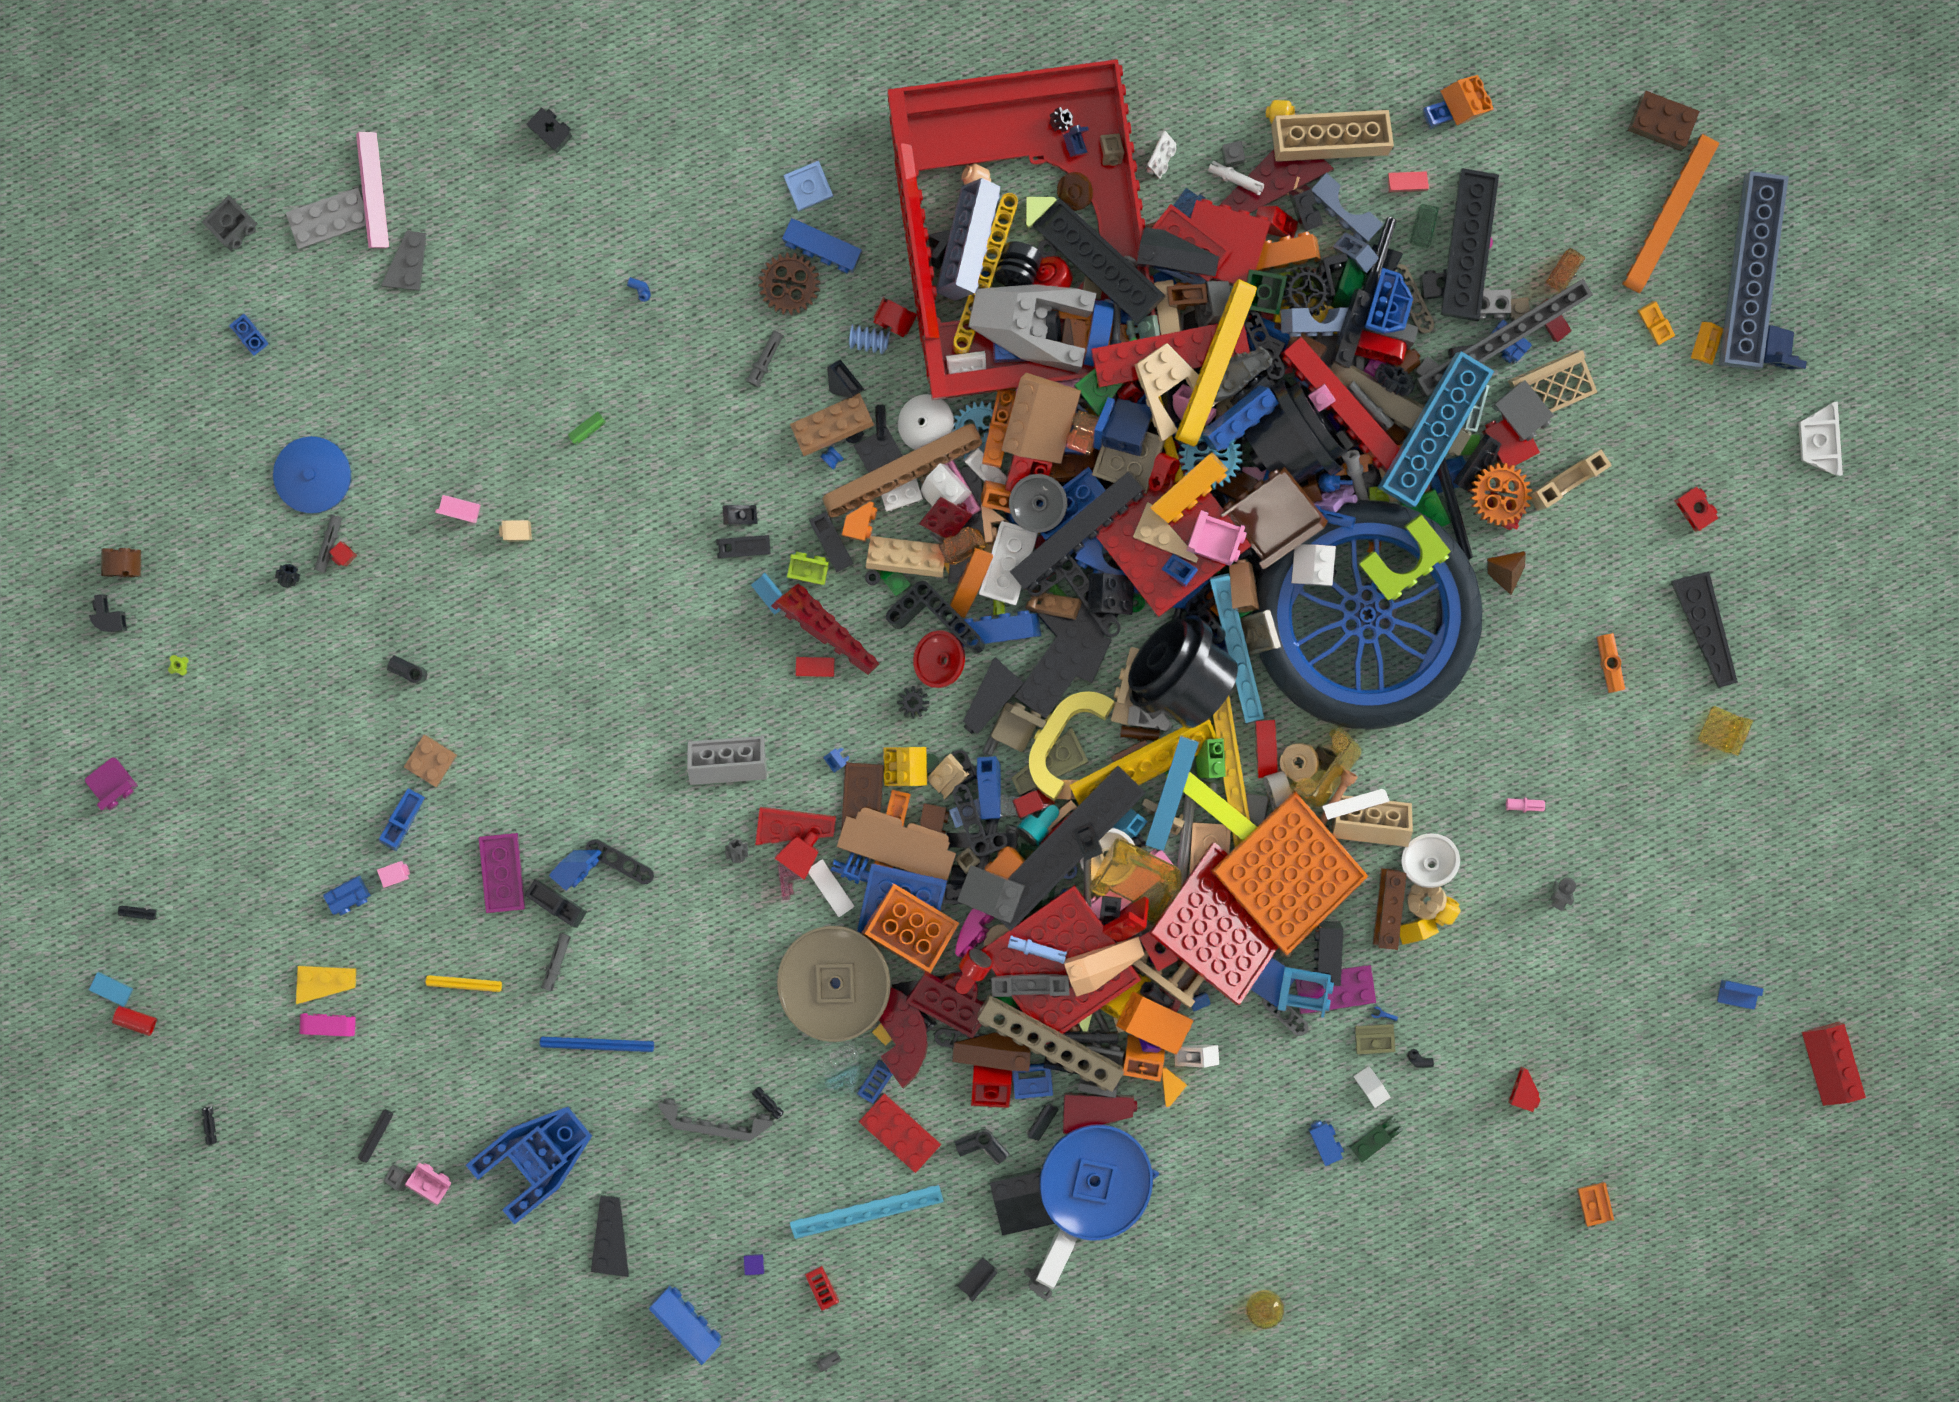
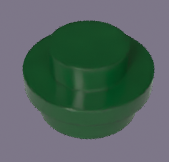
[927,754,939,773]

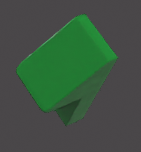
[875,570,911,597]

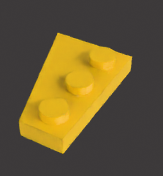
[296,966,356,1004]

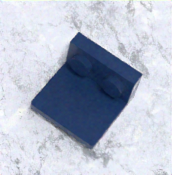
[1764,325,1807,370]

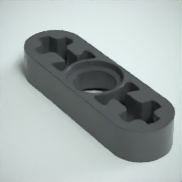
[1262,998,1308,1036]

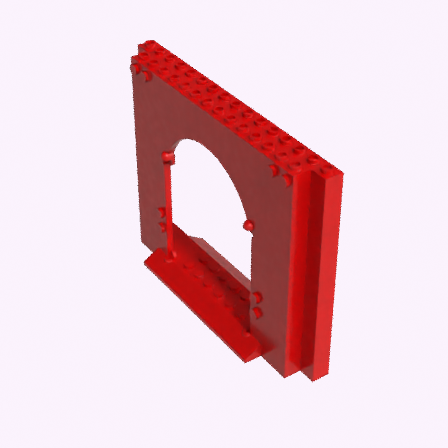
[887,59,1161,401]

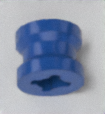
[820,446,844,470]

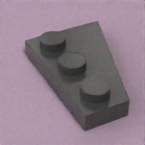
[381,231,427,291]

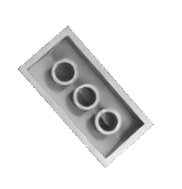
[687,736,767,785]

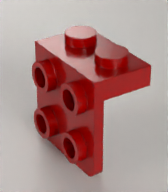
[1102,897,1149,942]

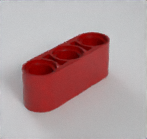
[1354,330,1407,365]

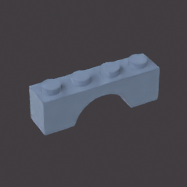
[1312,173,1383,243]
[1281,308,1348,337]

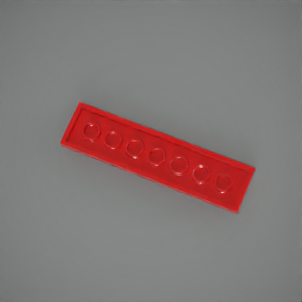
[1091,324,1250,388]

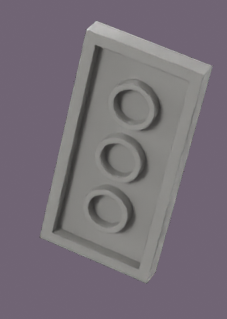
[286,188,366,250]

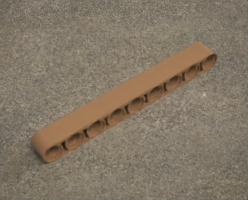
[822,424,982,518]

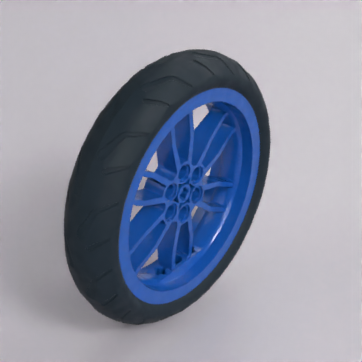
[1252,500,1482,729]

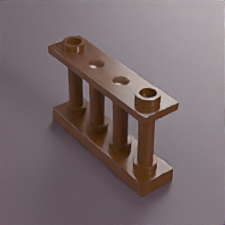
[1372,868,1407,950]

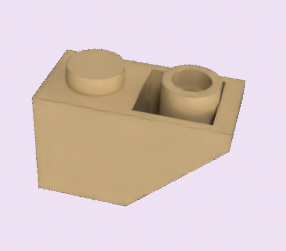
[499,521,532,542]

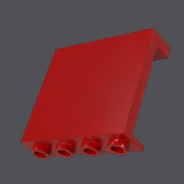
[1189,199,1271,286]

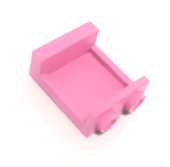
[1186,510,1247,566]

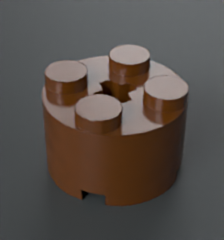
[101,548,141,577]

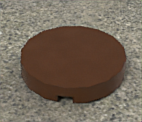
[1057,172,1093,211]

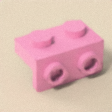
[405,1163,451,1206]

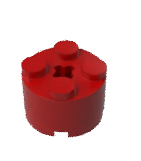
[873,297,918,338]

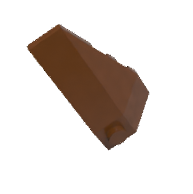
[952,1027,1031,1072]

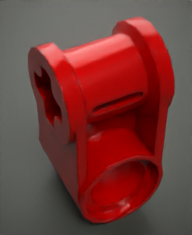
[1116,380,1145,403]
[1148,453,1180,492]

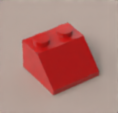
[971,1065,1012,1108]

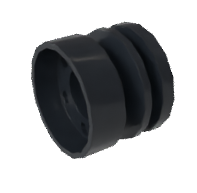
[994,241,1042,287]

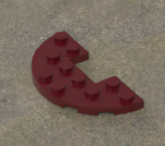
[879,987,928,1089]

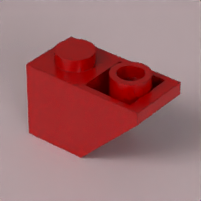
[1256,206,1298,239]

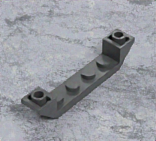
[658,1098,774,1141]

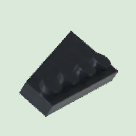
[591,1195,629,1277]

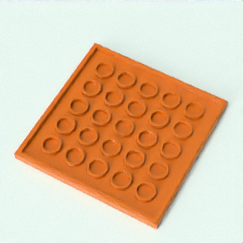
[1212,792,1368,955]

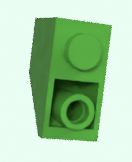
[1196,738,1226,778]

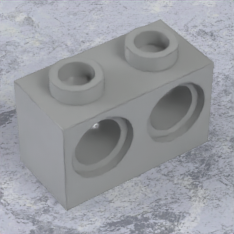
[1480,290,1511,319]

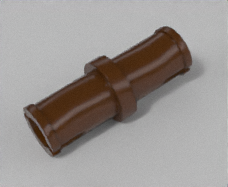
[1120,725,1160,741]

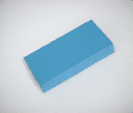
[89,972,133,1007]

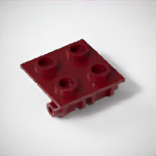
[919,496,973,541]

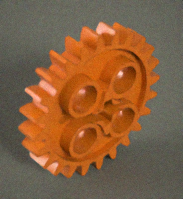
[1469,463,1532,526]

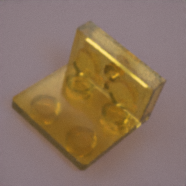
[1698,706,1753,756]

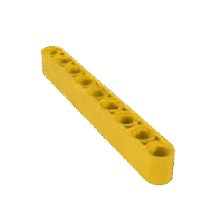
[953,193,1018,355]
[1175,279,1257,447]

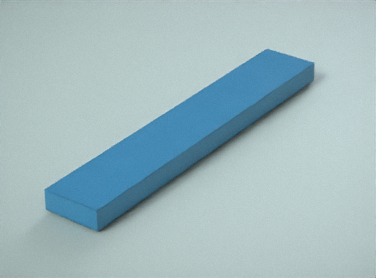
[1145,736,1199,851]

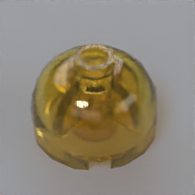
[1246,1290,1284,1329]

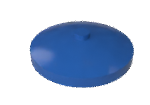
[273,436,351,514]

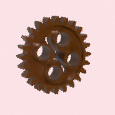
[758,252,821,316]

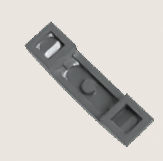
[991,974,1070,997]

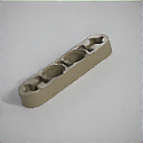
[1394,264,1434,334]

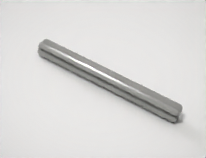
[1175,795,1195,888]

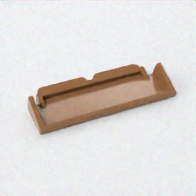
[837,808,956,880]

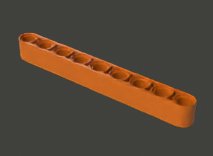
[1622,134,1719,294]

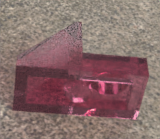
[777,861,802,901]

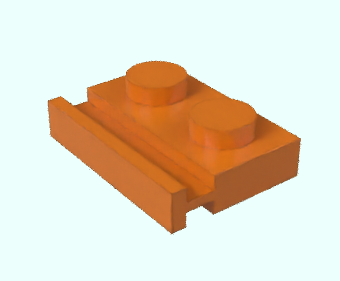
[1577,1182,1614,1227]

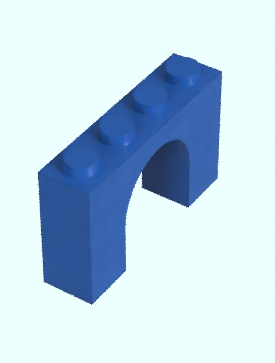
[1073,537,1139,594]

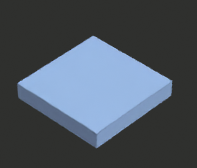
[783,161,833,212]

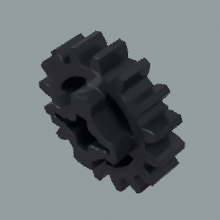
[1374,363,1416,396]

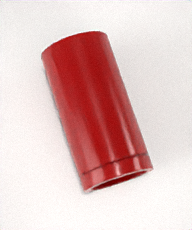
[112,1006,157,1036]

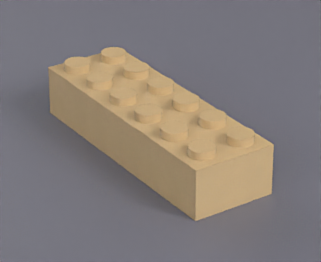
[1271,110,1394,161]

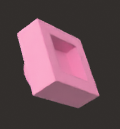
[1308,384,1336,412]

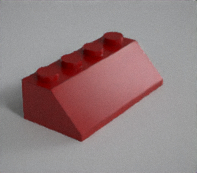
[1802,1022,1866,1106]

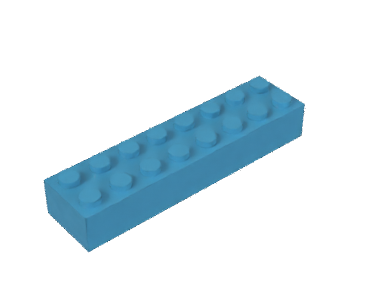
[1377,351,1494,507]

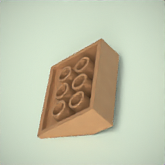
[1002,373,1081,464]

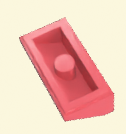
[1388,171,1429,193]

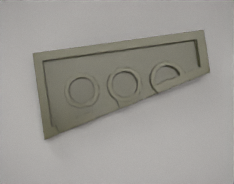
[1011,728,1089,796]

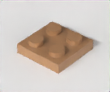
[404,735,457,787]

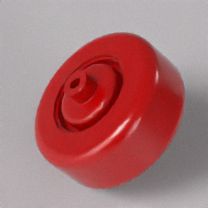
[1033,256,1073,288]

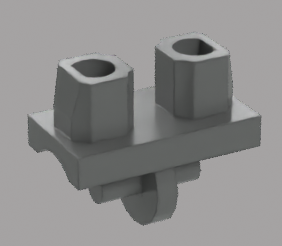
[1551,877,1576,911]

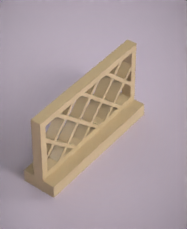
[1508,350,1597,412]

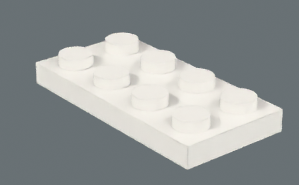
[979,521,1038,606]

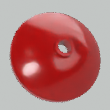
[913,630,965,688]

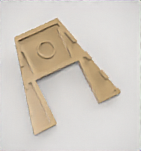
[1135,343,1220,442]

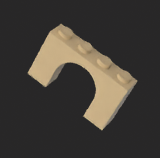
[1528,449,1612,511]

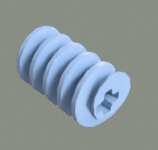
[849,324,890,354]

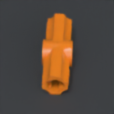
[1596,633,1625,693]

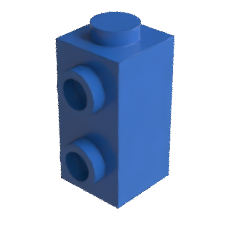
[1308,1120,1344,1166]

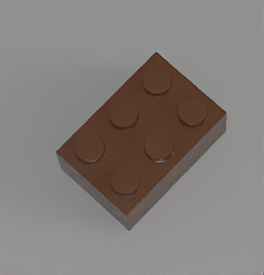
[1627,91,1700,151]

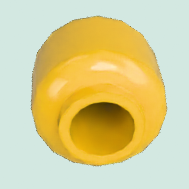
[1266,100,1295,124]
[1434,896,1460,926]

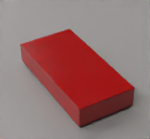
[796,657,835,677]

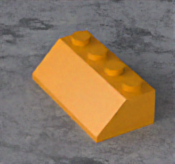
[1150,452,1229,523]

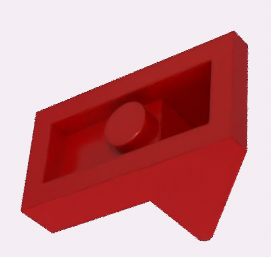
[1012,790,1055,818]

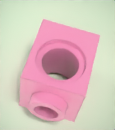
[377,861,410,888]

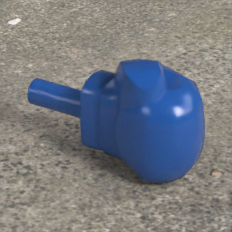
[1318,473,1353,493]

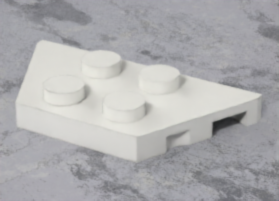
[1798,402,1843,476]

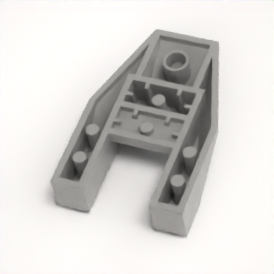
[968,285,1096,373]

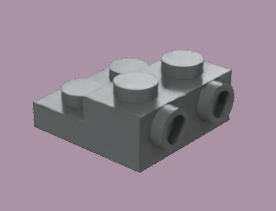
[202,195,258,251]

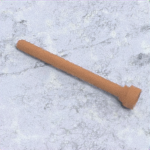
[1320,769,1358,825]

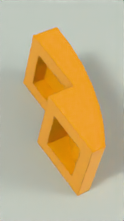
[1637,301,1675,345]

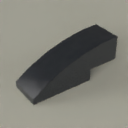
[525,879,587,928]

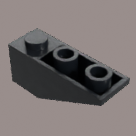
[809,512,854,572]

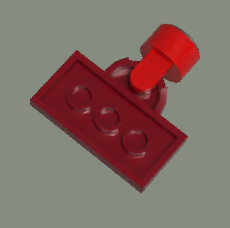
[906,949,992,1038]

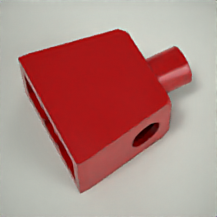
[775,831,819,880]

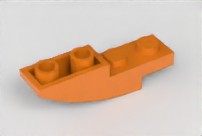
[982,390,1016,468]

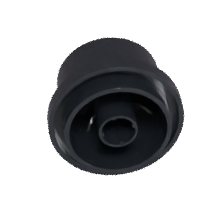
[1244,379,1347,484]
[1128,615,1238,728]

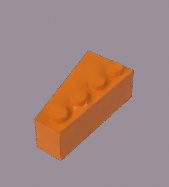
[1256,232,1321,272]

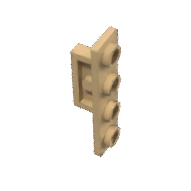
[1111,647,1140,725]

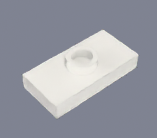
[946,351,986,374]

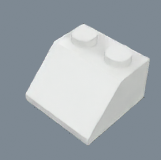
[920,463,972,506]
[1291,544,1336,586]

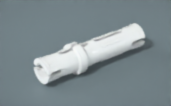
[1208,161,1265,195]

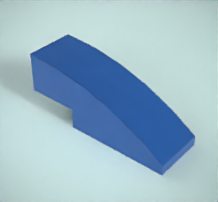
[379,788,425,851]

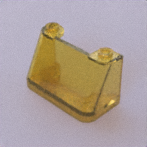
[1290,726,1361,807]
[1090,838,1182,923]

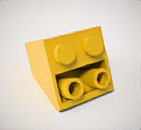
[883,747,927,786]

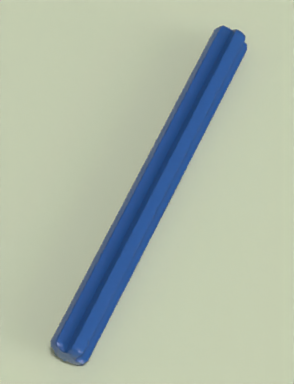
[540,1037,654,1052]

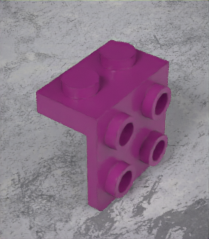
[85,757,138,811]

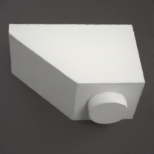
[1174,1045,1219,1068]

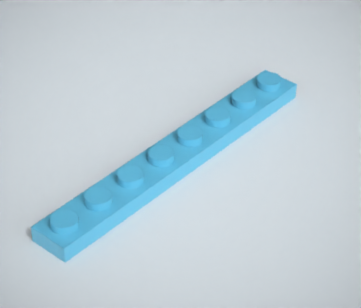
[1210,573,1264,723]
[790,1185,944,1239]

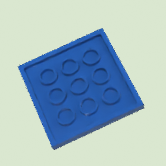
[857,864,947,933]

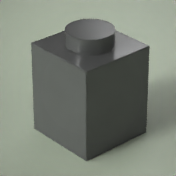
[1221,141,1246,167]

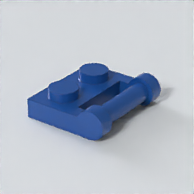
[1012,1063,1053,1099]

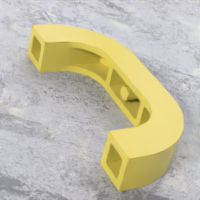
[1029,691,1115,801]

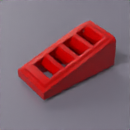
[805,1266,839,1311]

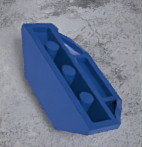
[1364,268,1413,334]

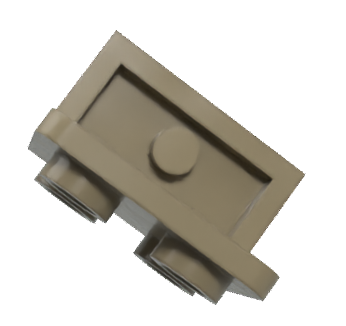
[991,702,1046,752]

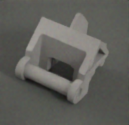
[1128,705,1172,731]

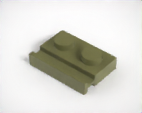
[1355,1024,1395,1054]

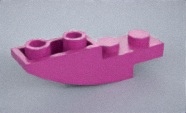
[955,908,994,958]

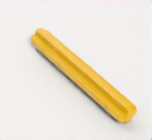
[425,975,502,992]

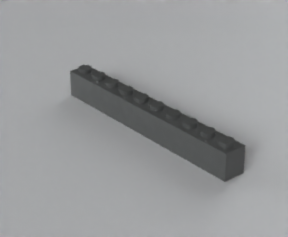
[1414,279,1593,398]

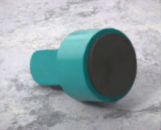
[1017,805,1059,846]

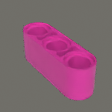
[299,1013,356,1036]

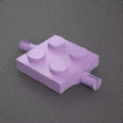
[1314,485,1357,512]

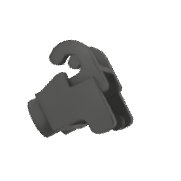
[1024,1262,1052,1299]

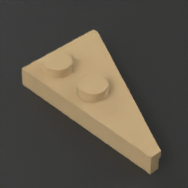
[1133,502,1198,563]

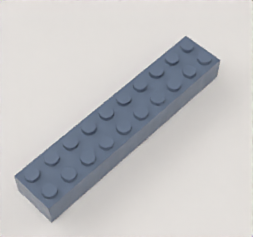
[1719,171,1789,370]

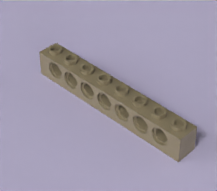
[977,994,1124,1092]

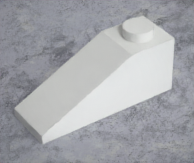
[1036,1229,1077,1289]

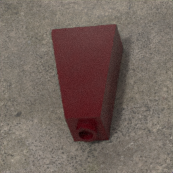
[1063,1093,1137,1134]

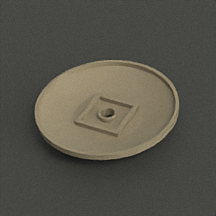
[777,926,890,1042]

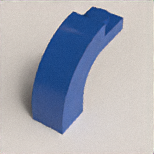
[1084,300,1114,366]

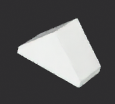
[1353,1066,1391,1108]

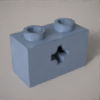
[1333,232,1379,273]

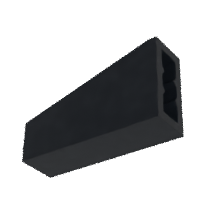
[963,657,1023,734]

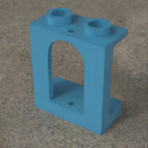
[1278,967,1334,1018]

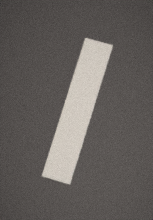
[1322,789,1389,819]

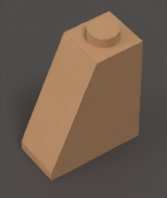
[1229,560,1259,613]

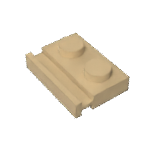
[927,754,969,799]

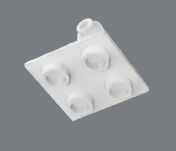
[1146,131,1177,179]
[881,479,923,512]

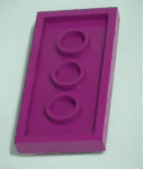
[479,833,525,913]
[1295,965,1376,1014]

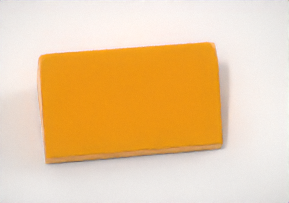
[1691,322,1724,365]

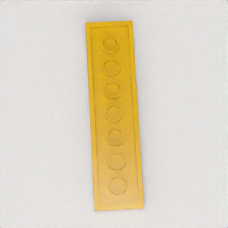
[1069,719,1218,805]

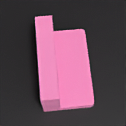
[435,495,481,523]

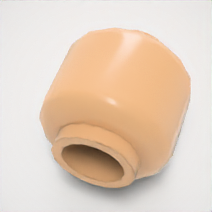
[962,164,991,185]

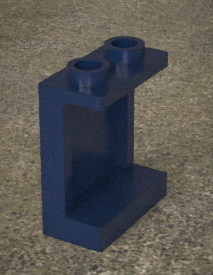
[1102,399,1153,456]

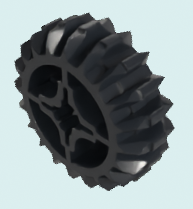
[1282,266,1331,317]

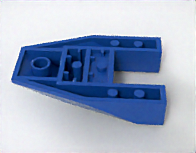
[466,1106,592,1225]

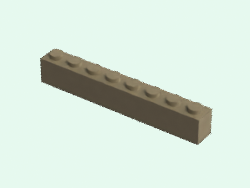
[1330,362,1472,456]

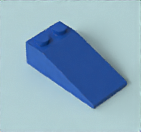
[1038,467,1106,541]

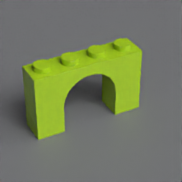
[1358,514,1451,601]

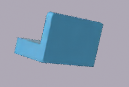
[751,573,783,615]

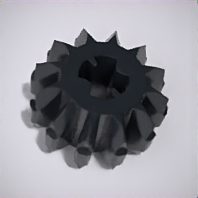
[897,686,929,719]

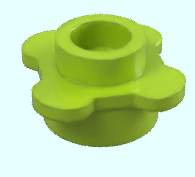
[168,655,189,675]

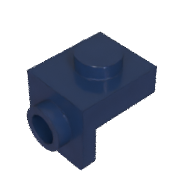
[1063,125,1089,157]

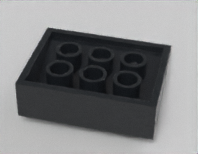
[990,1168,1055,1236]

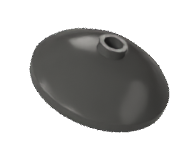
[1009,474,1067,533]

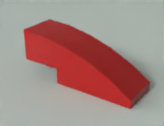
[1254,720,1277,778]

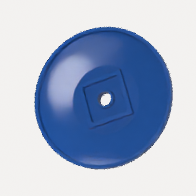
[1040,1125,1153,1240]

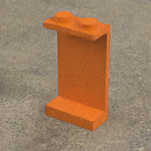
[1116,991,1194,1055]

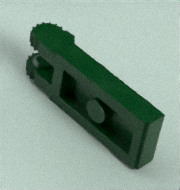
[1350,1116,1403,1163]

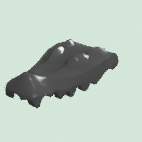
[1198,346,1272,402]

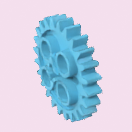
[953,401,993,459]
[1179,425,1243,489]

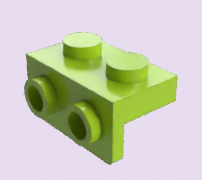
[787,552,829,585]

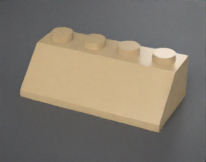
[1332,795,1413,847]

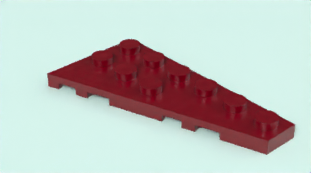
[771,583,880,675]

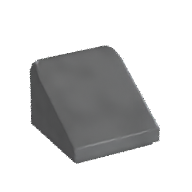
[384,1164,412,1192]

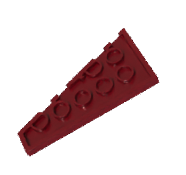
[1219,149,1334,213]

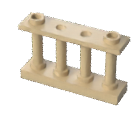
[1131,942,1204,1009]

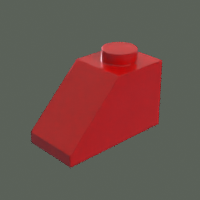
[1508,1066,1540,1112]

